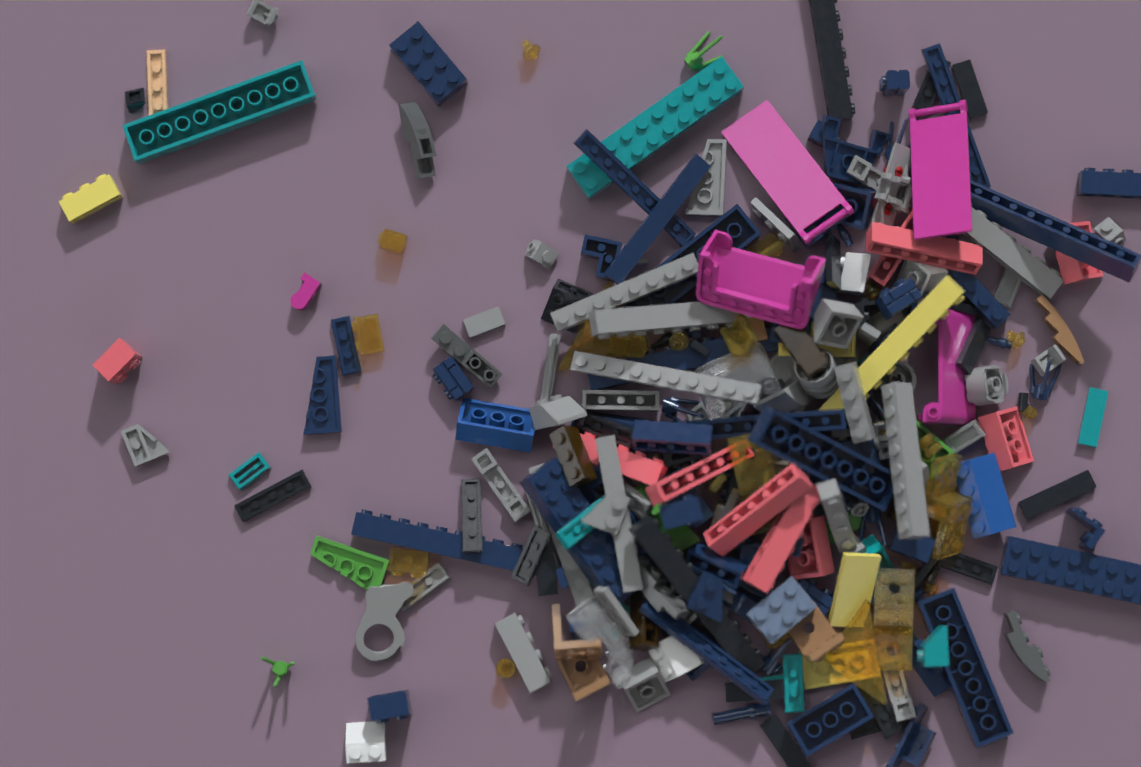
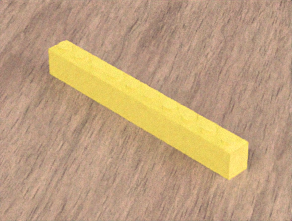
[819,275,965,432]

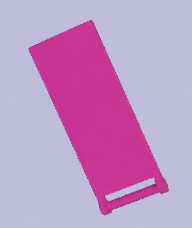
[722,100,854,245]
[909,100,972,240]

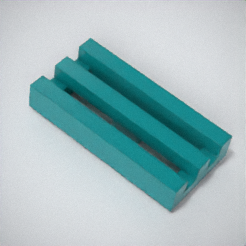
[229,452,271,490]

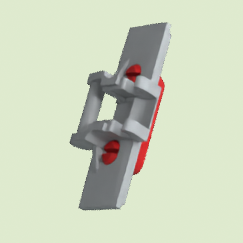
[870,143,912,226]

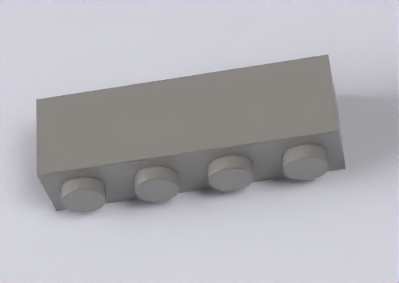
[834,362,876,444]
[582,390,660,412]
[816,478,857,553]
[494,613,552,693]

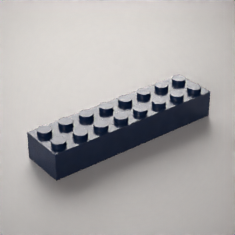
[621,204,761,308]
[747,405,894,511]
[519,457,637,603]
[998,536,1141,605]
[915,588,1014,748]

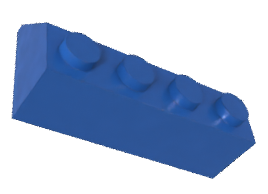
[455,398,535,453]
[952,452,1017,539]

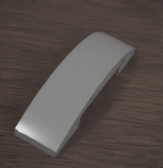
[847,155,913,209]
[471,448,531,522]
[876,642,916,722]

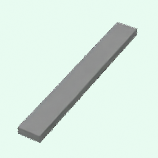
[595,435,643,592]

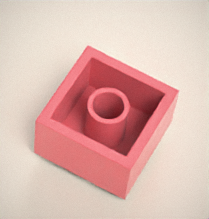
[92,338,142,384]

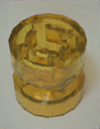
[919,432,943,459]
[496,658,516,678]

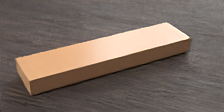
[146,50,168,115]

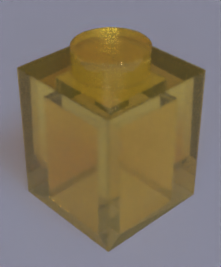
[377,228,408,255]

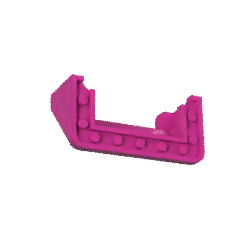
[696,230,826,329]
[917,308,976,425]

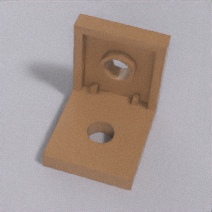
[787,601,845,663]
[552,604,602,662]
[555,657,611,701]

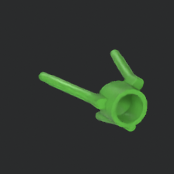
[684,31,723,71]
[261,656,295,687]

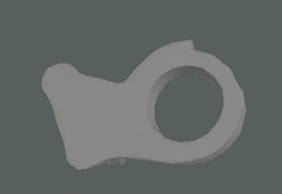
[355,581,414,661]

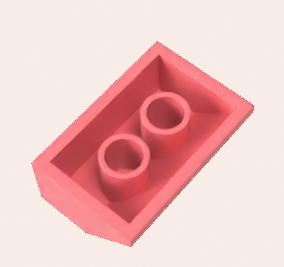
[1055,221,1103,285]
[978,406,1034,471]
[786,515,835,579]

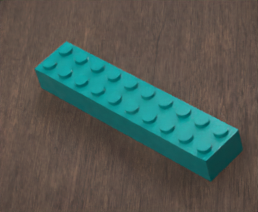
[566,56,744,200]
[122,60,317,164]

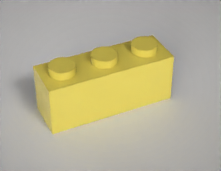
[58,174,123,224]

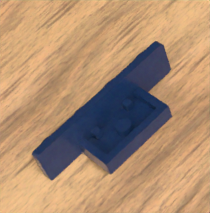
[891,623,950,697]
[886,703,936,767]

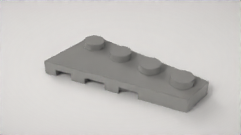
[685,139,727,216]

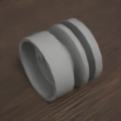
[794,347,839,399]

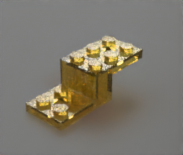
[728,434,779,536]
[925,453,972,560]
[873,568,915,671]

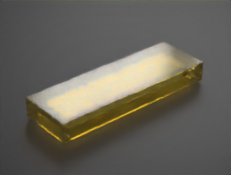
[707,473,727,495]

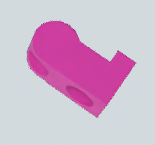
[290,273,322,310]

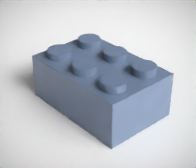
[746,576,817,645]

